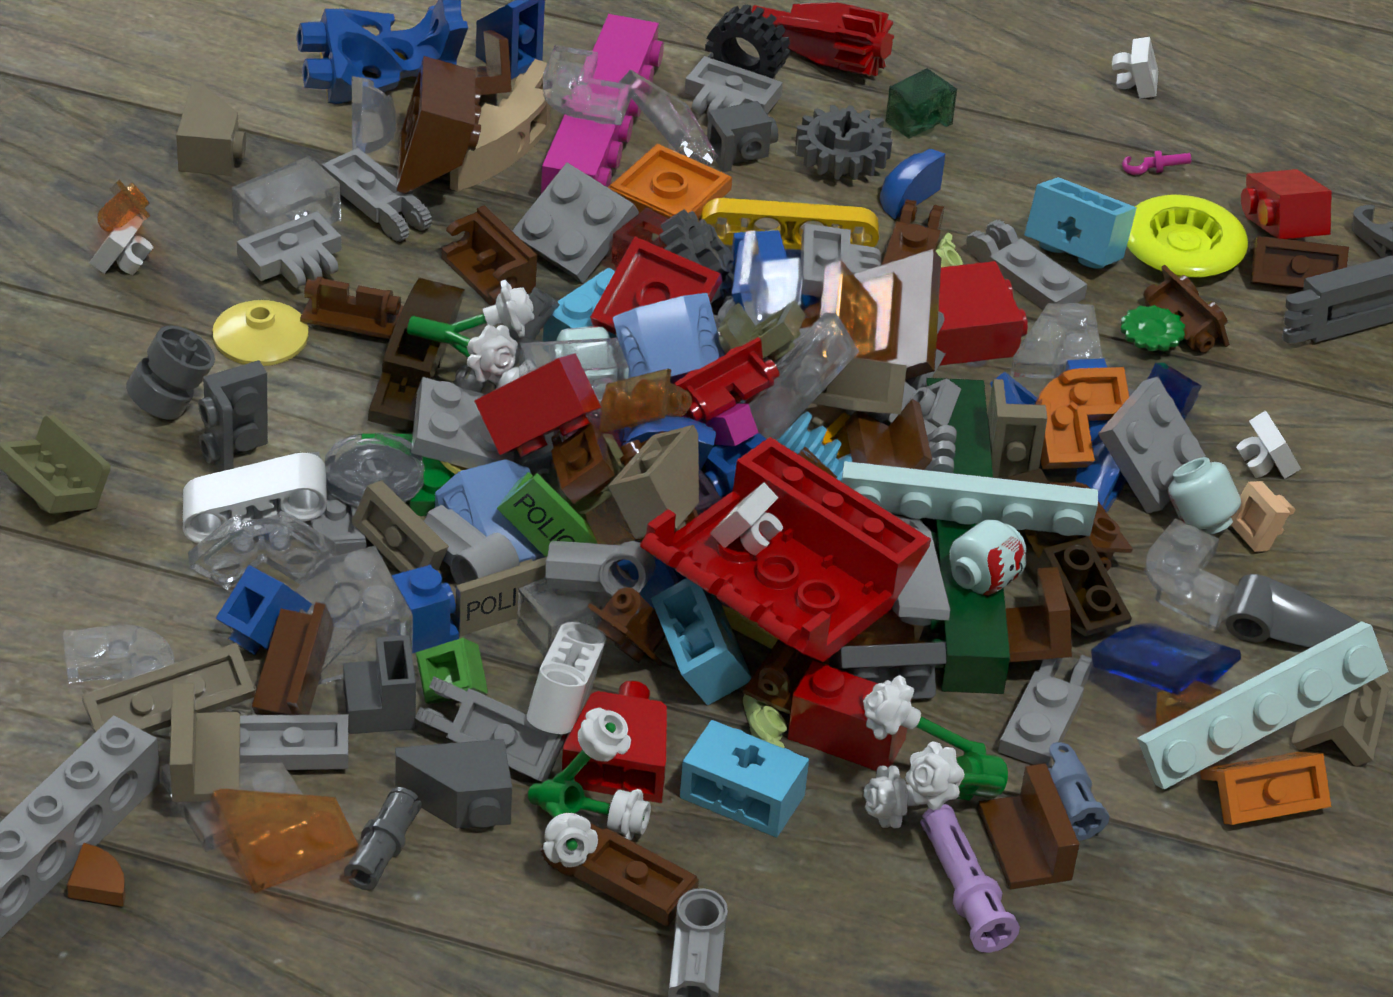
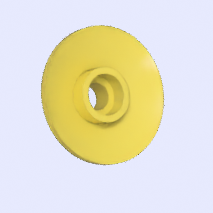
[213,300,309,366]

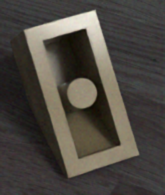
[176,81,246,176]
[608,425,699,539]

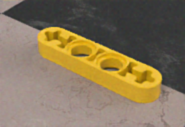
[701,198,879,250]

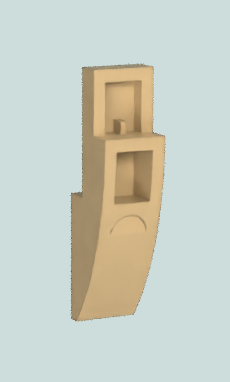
[450,59,551,191]

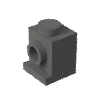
[706,101,778,172]

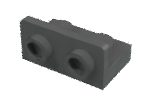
[198,360,268,472]
[829,642,946,699]

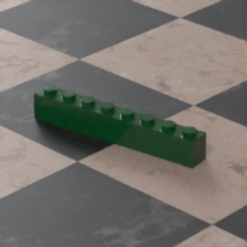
[921,377,1010,694]

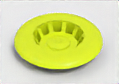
[1127,195,1248,277]

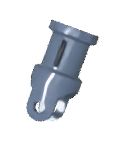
[1048,742,1110,841]

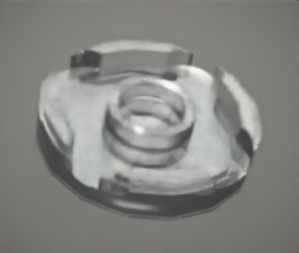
[325,432,424,507]

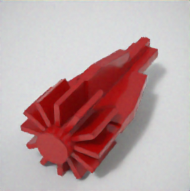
[752,2,894,76]

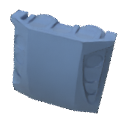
[613,293,724,402]
[435,459,545,563]

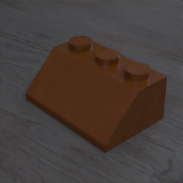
[396,56,482,193]

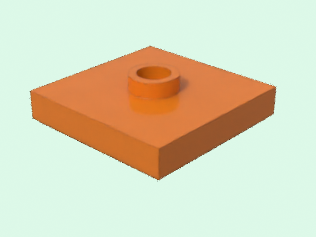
[608,144,732,225]

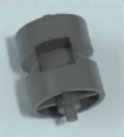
[126,325,215,419]

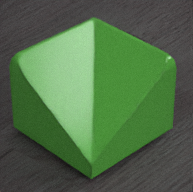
[416,638,488,704]

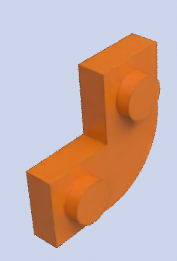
[1035,367,1129,469]

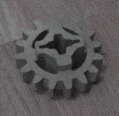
[795,105,893,180]
[660,209,735,309]

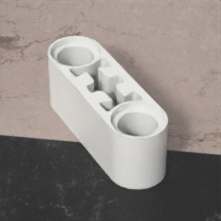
[183,453,327,544]
[526,622,606,734]

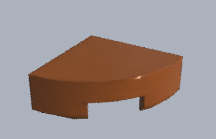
[67,843,126,906]

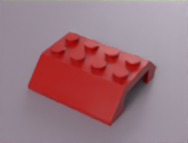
[640,437,931,662]

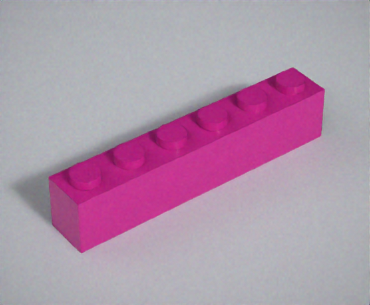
[541,14,664,194]

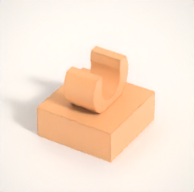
[1231,481,1296,551]

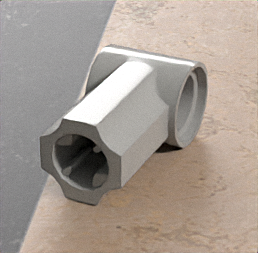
[424,505,519,585]
[546,541,656,596]
[668,888,728,997]

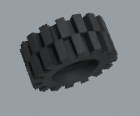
[705,5,790,79]

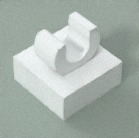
[1112,37,1159,99]
[89,210,153,275]
[1237,411,1301,479]
[710,483,783,555]

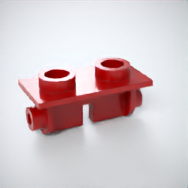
[674,337,780,423]

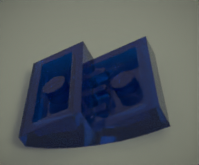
[1091,623,1241,695]

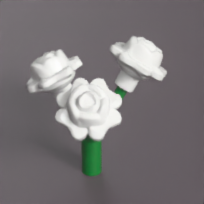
[407,280,534,390]

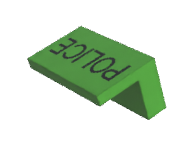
[497,472,609,557]

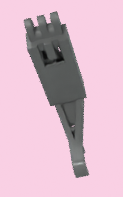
[1282,205,1393,343]

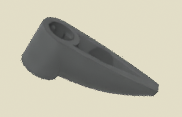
[1225,574,1377,647]

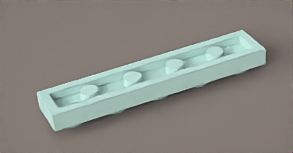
[841,461,1098,536]
[1137,621,1389,789]

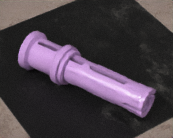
[920,804,1020,953]

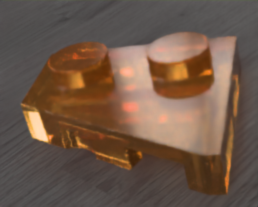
[210,788,359,893]

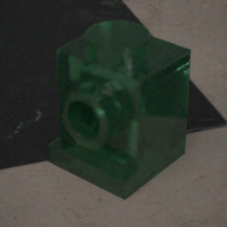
[885,68,957,139]

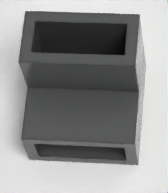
[343,635,416,734]

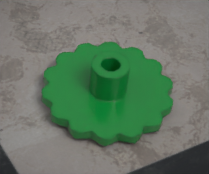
[1121,305,1185,351]

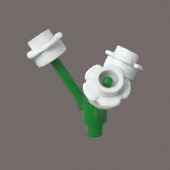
[528,708,651,867]

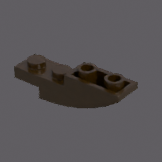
[368,278,465,432]
[1001,468,1132,636]

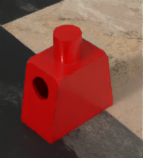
[562,681,667,803]

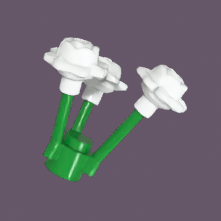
[863,675,1008,828]

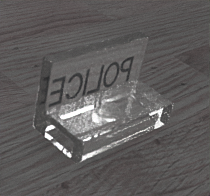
[739,230,803,325]

